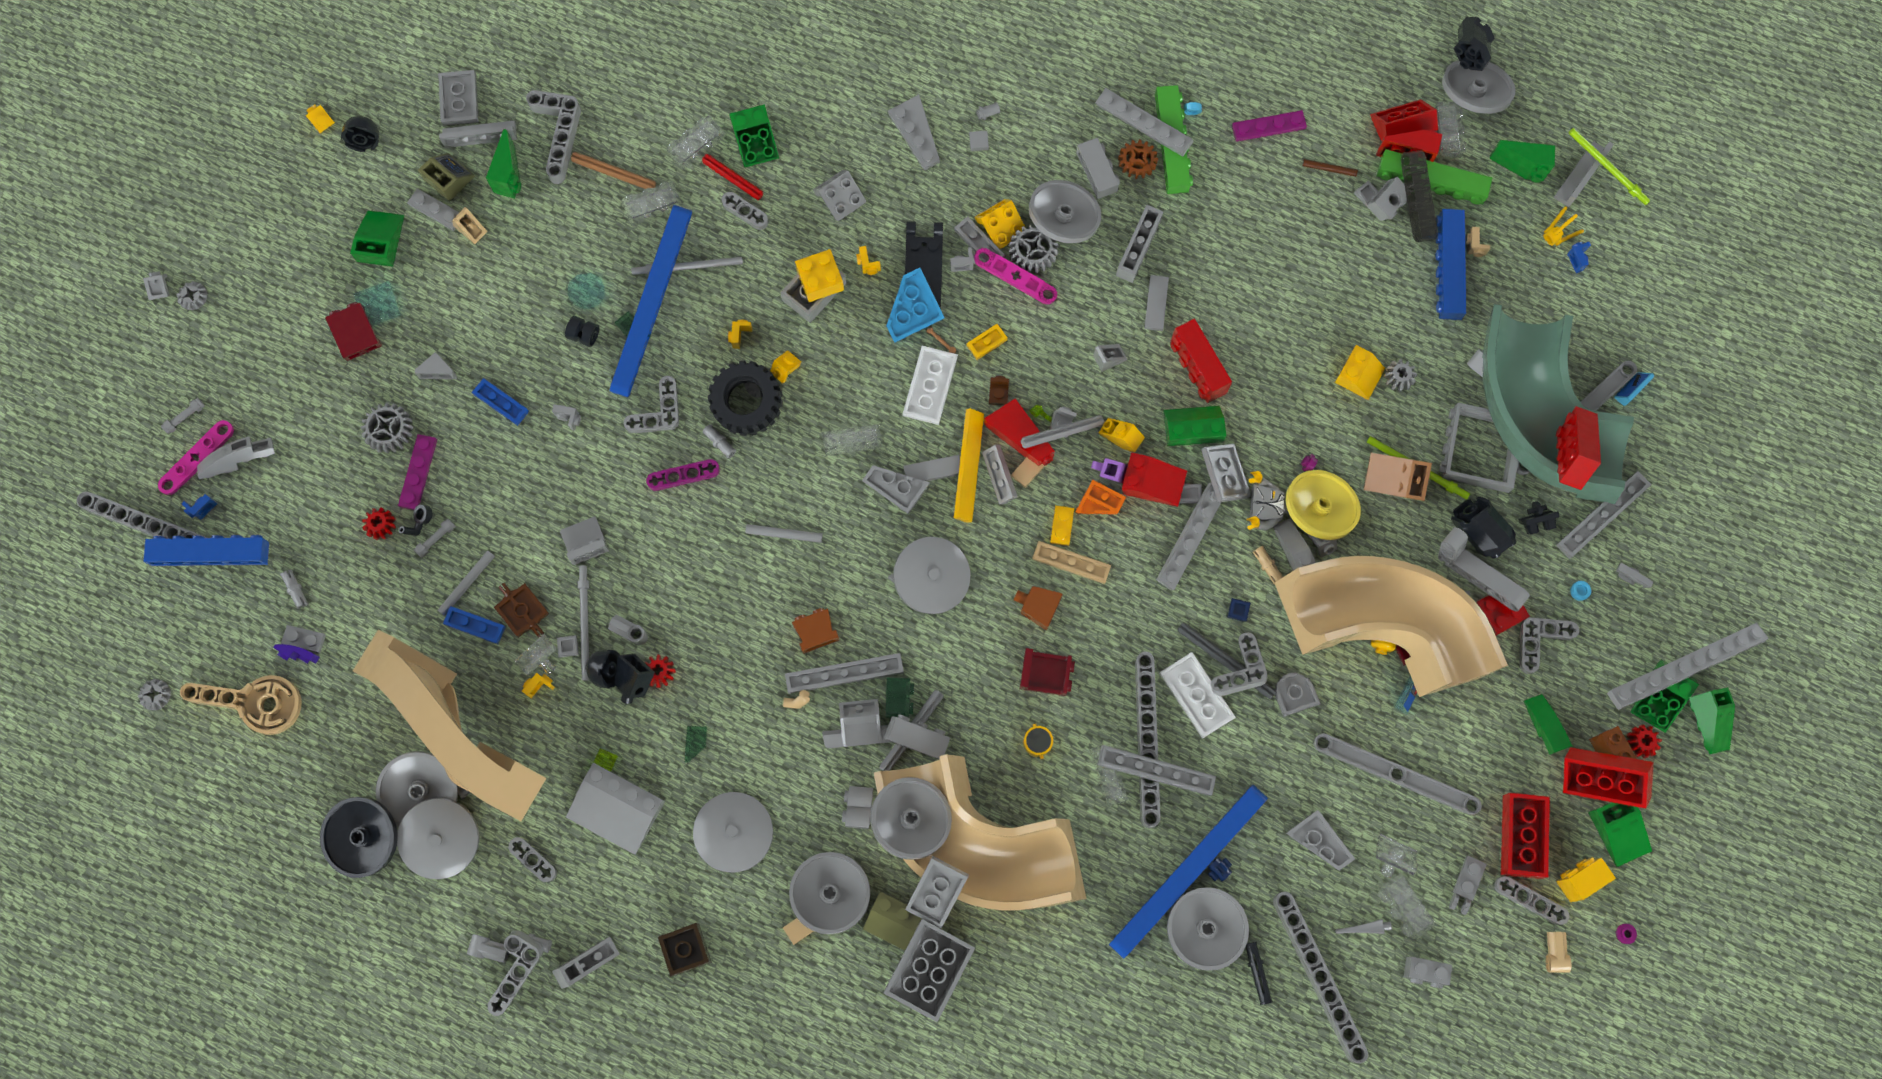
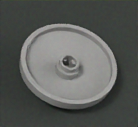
[1442,60,1516,114]
[1029,180,1101,243]
[893,537,971,614]
[376,751,459,827]
[870,777,952,860]
[693,792,773,873]
[397,798,480,879]
[789,852,870,934]
[1167,888,1249,970]

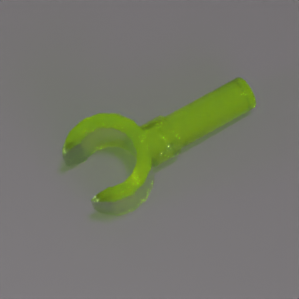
[1030,405,1052,422]

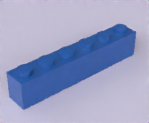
[1435,209,1466,320]
[143,535,269,566]

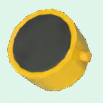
[1023,724,1053,759]

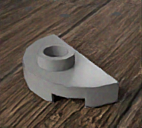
[1616,562,1653,588]

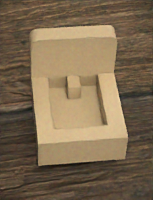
[1465,227,1490,257]

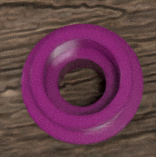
[1301,454,1318,472]
[1616,924,1637,944]

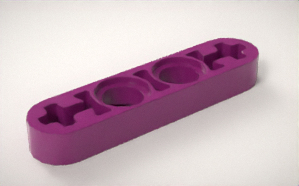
[646,459,720,491]

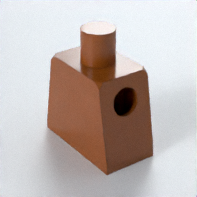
[1014,586,1063,630]

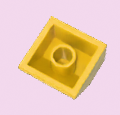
[1335,345,1385,400]

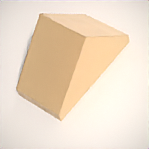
[452,207,487,244]

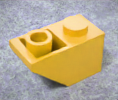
[1098,418,1145,452]

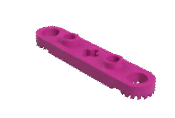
[974,248,1057,305]
[158,420,234,495]

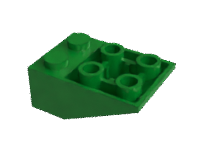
[729,104,779,168]
[350,210,404,267]
[1630,659,1699,733]
[1689,687,1735,755]
[1588,802,1652,867]

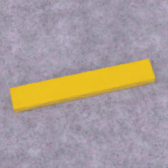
[954,408,984,523]

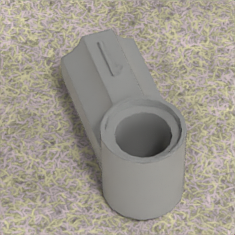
[608,615,648,646]
[467,934,509,963]

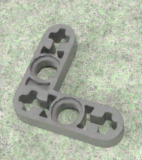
[623,376,679,433]
[1519,618,1579,674]
[1211,632,1267,696]

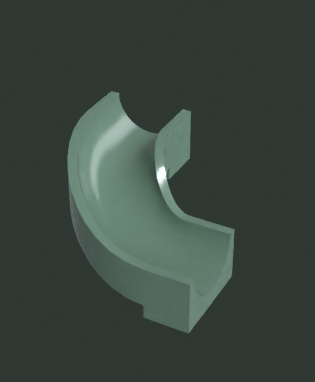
[1482,304,1634,504]

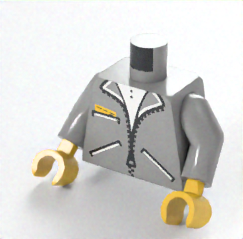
[1246,471,1289,531]

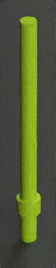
[1568,128,1650,205]
[1367,436,1471,500]

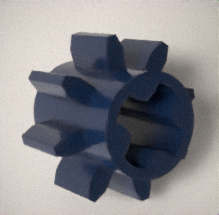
[1208,857,1232,882]

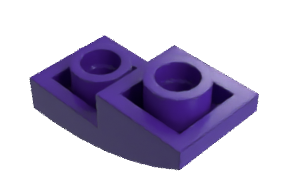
[273,644,320,664]

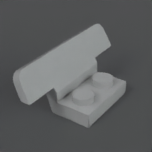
[822,699,891,748]

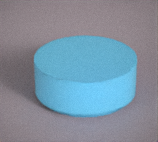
[1183,102,1202,115]
[1570,581,1591,601]

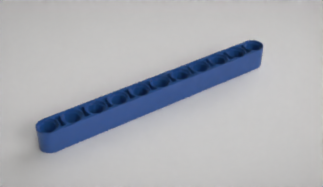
[610,205,692,397]
[1109,785,1268,959]

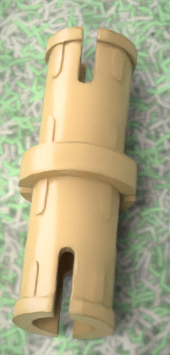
[1253,546,1284,584]

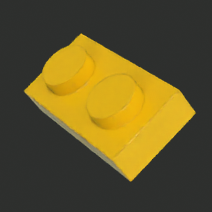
[966,324,1008,360]
[1050,505,1074,546]

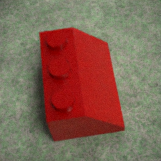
[1370,99,1438,141]

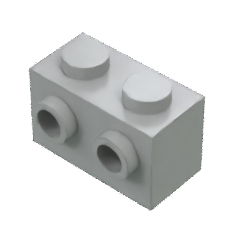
[1403,957,1452,989]

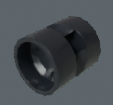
[565,316,600,347]

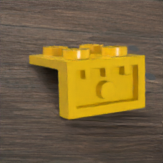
[974,199,1026,249]

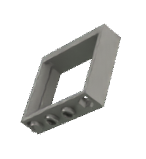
[1439,403,1518,493]

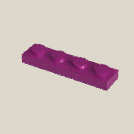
[1231,110,1307,142]
[398,434,438,510]

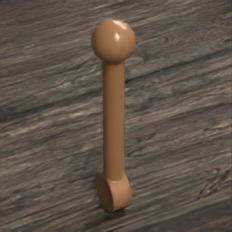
[926,326,956,354]

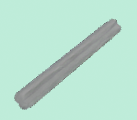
[1021,415,1104,448]
[879,690,944,771]

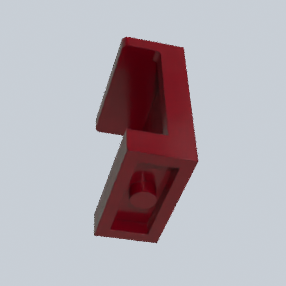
[325,302,382,361]
[1020,648,1075,696]

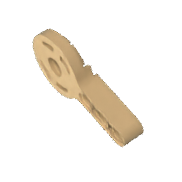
[180,675,302,735]

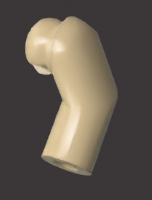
[783,690,810,709]

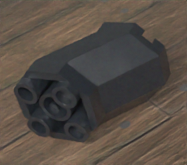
[1454,17,1495,71]
[1451,496,1517,559]

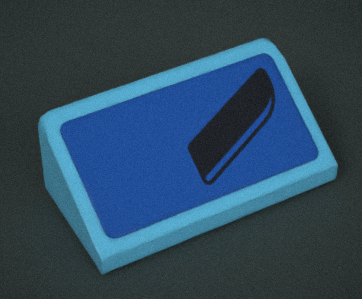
[1614,372,1654,406]

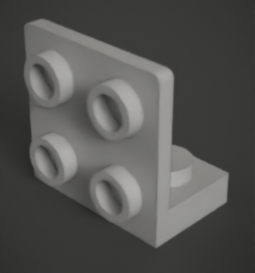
[813,170,866,221]
[560,517,609,566]

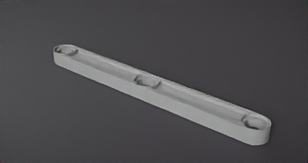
[1517,361,1637,475]
[1313,733,1482,815]

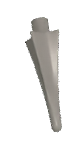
[1335,919,1392,934]

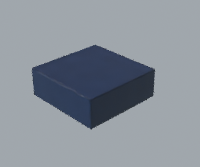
[1227,598,1251,622]

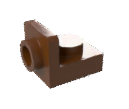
[989,376,1009,405]

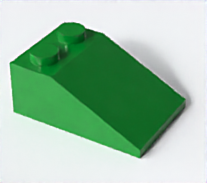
[486,129,521,199]
[1490,140,1556,183]

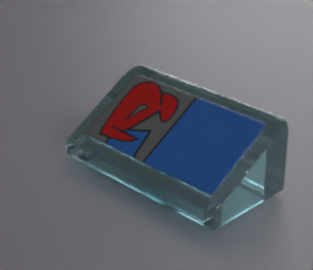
[1394,675,1418,714]

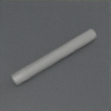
[746,524,823,543]
[437,550,495,616]

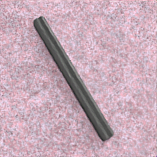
[1178,622,1276,699]

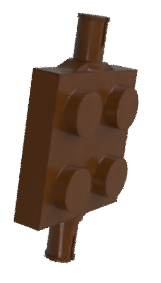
[494,583,549,638]

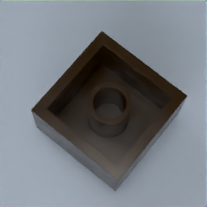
[658,923,712,977]

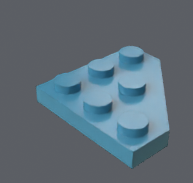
[886,268,945,343]

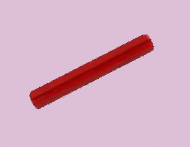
[702,154,763,200]

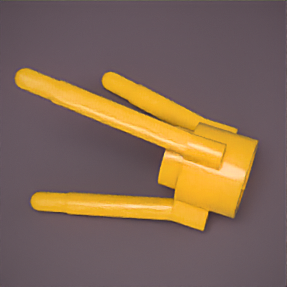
[1543,206,1584,246]

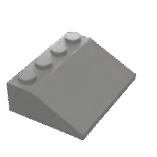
[566,763,665,855]
[883,919,975,1022]

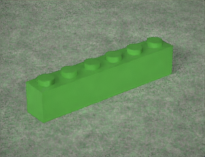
[1155,85,1193,194]
[1377,149,1492,205]

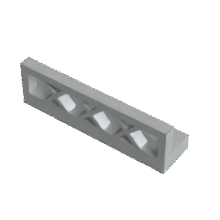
[439,120,517,148]
[1553,141,1614,207]

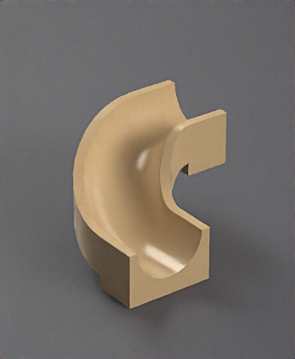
[1275,556,1508,697]
[353,630,546,821]
[874,754,1087,910]

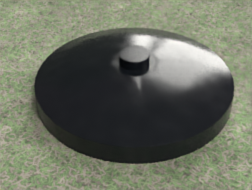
[320,797,398,878]

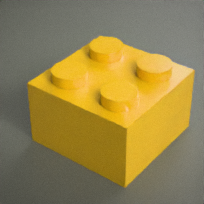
[795,249,844,302]
[1556,857,1616,902]

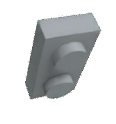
[281,625,326,653]

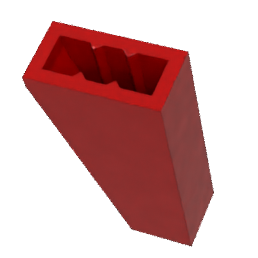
[984,398,1055,466]

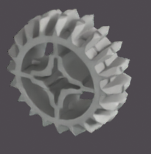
[1009,224,1058,274]
[361,403,414,454]

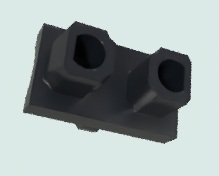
[1518,501,1560,535]

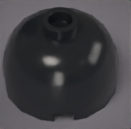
[341,116,379,152]
[585,649,620,689]

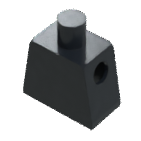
[614,653,655,704]

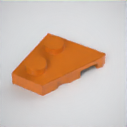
[1075,479,1126,515]

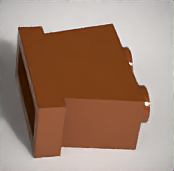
[792,608,840,654]
[1589,726,1637,759]

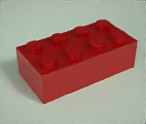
[1170,318,1232,403]
[1556,406,1601,490]
[1563,747,1654,809]
[1501,793,1550,879]

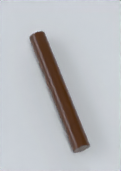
[1302,159,1358,177]

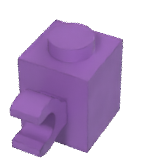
[1091,458,1128,484]

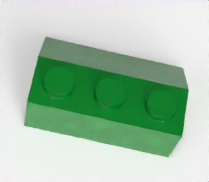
[1163,406,1227,446]

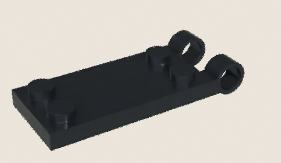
[905,221,943,309]

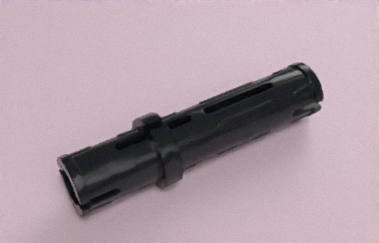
[1246,942,1273,1005]

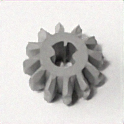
[1384,359,1417,392]

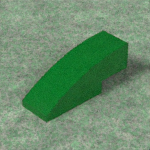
[1523,694,1572,755]

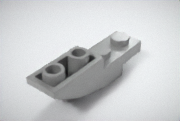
[197,436,275,479]

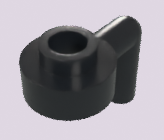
[399,504,433,536]

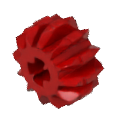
[362,507,396,540]
[644,654,676,688]
[1626,724,1662,759]

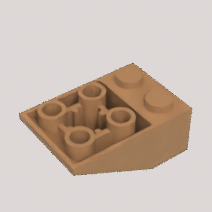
[1364,453,1432,501]

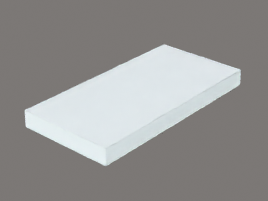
[903,346,958,425]
[1159,652,1236,739]

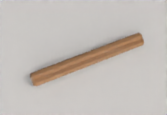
[571,152,656,191]

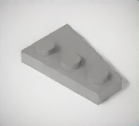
[862,465,930,514]
[1286,810,1355,871]

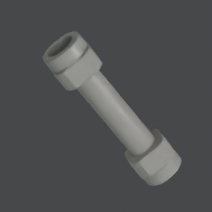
[161,397,205,434]
[414,518,456,558]

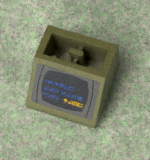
[418,153,475,202]

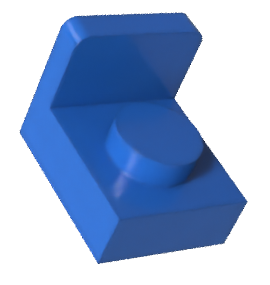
[1567,242,1591,273]
[181,494,217,520]

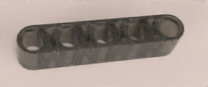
[1401,150,1438,243]

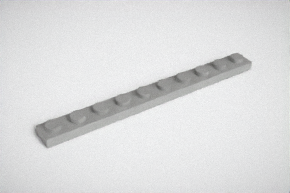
[1607,623,1769,710]

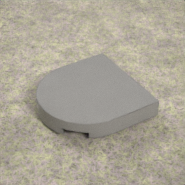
[1275,672,1321,717]

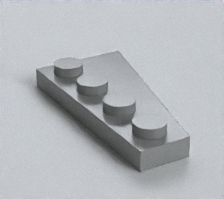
[888,94,940,171]

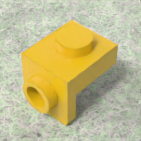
[305,104,335,133]
[856,246,881,275]
[728,319,753,349]
[770,350,802,383]
[522,673,555,699]

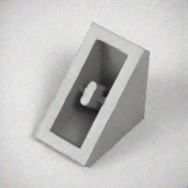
[1093,344,1128,372]
[415,352,457,379]

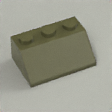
[863,891,926,950]

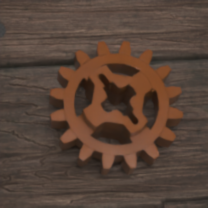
[1118,139,1158,179]

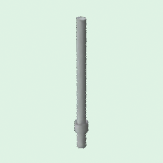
[631,257,743,275]
[577,565,589,681]

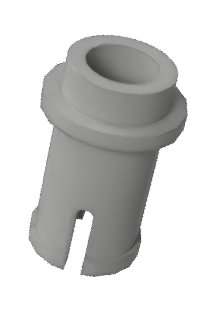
[976,102,1000,120]

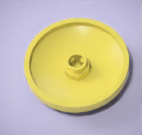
[1286,470,1361,540]

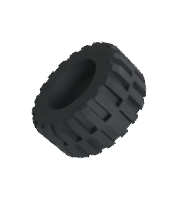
[708,360,783,436]

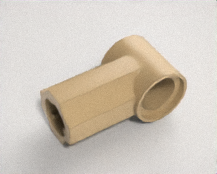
[1546,932,1572,973]

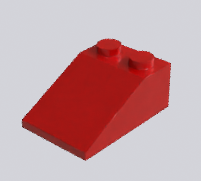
[1376,130,1443,162]
[1122,452,1187,507]

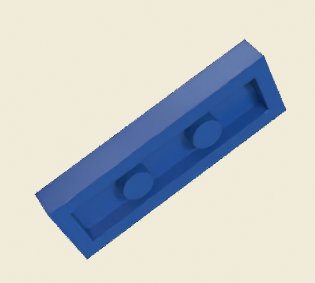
[472,378,529,426]
[443,606,505,645]

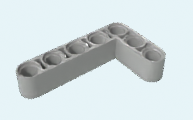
[526,90,581,184]
[1438,527,1530,611]

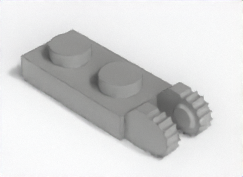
[1449,856,1487,915]

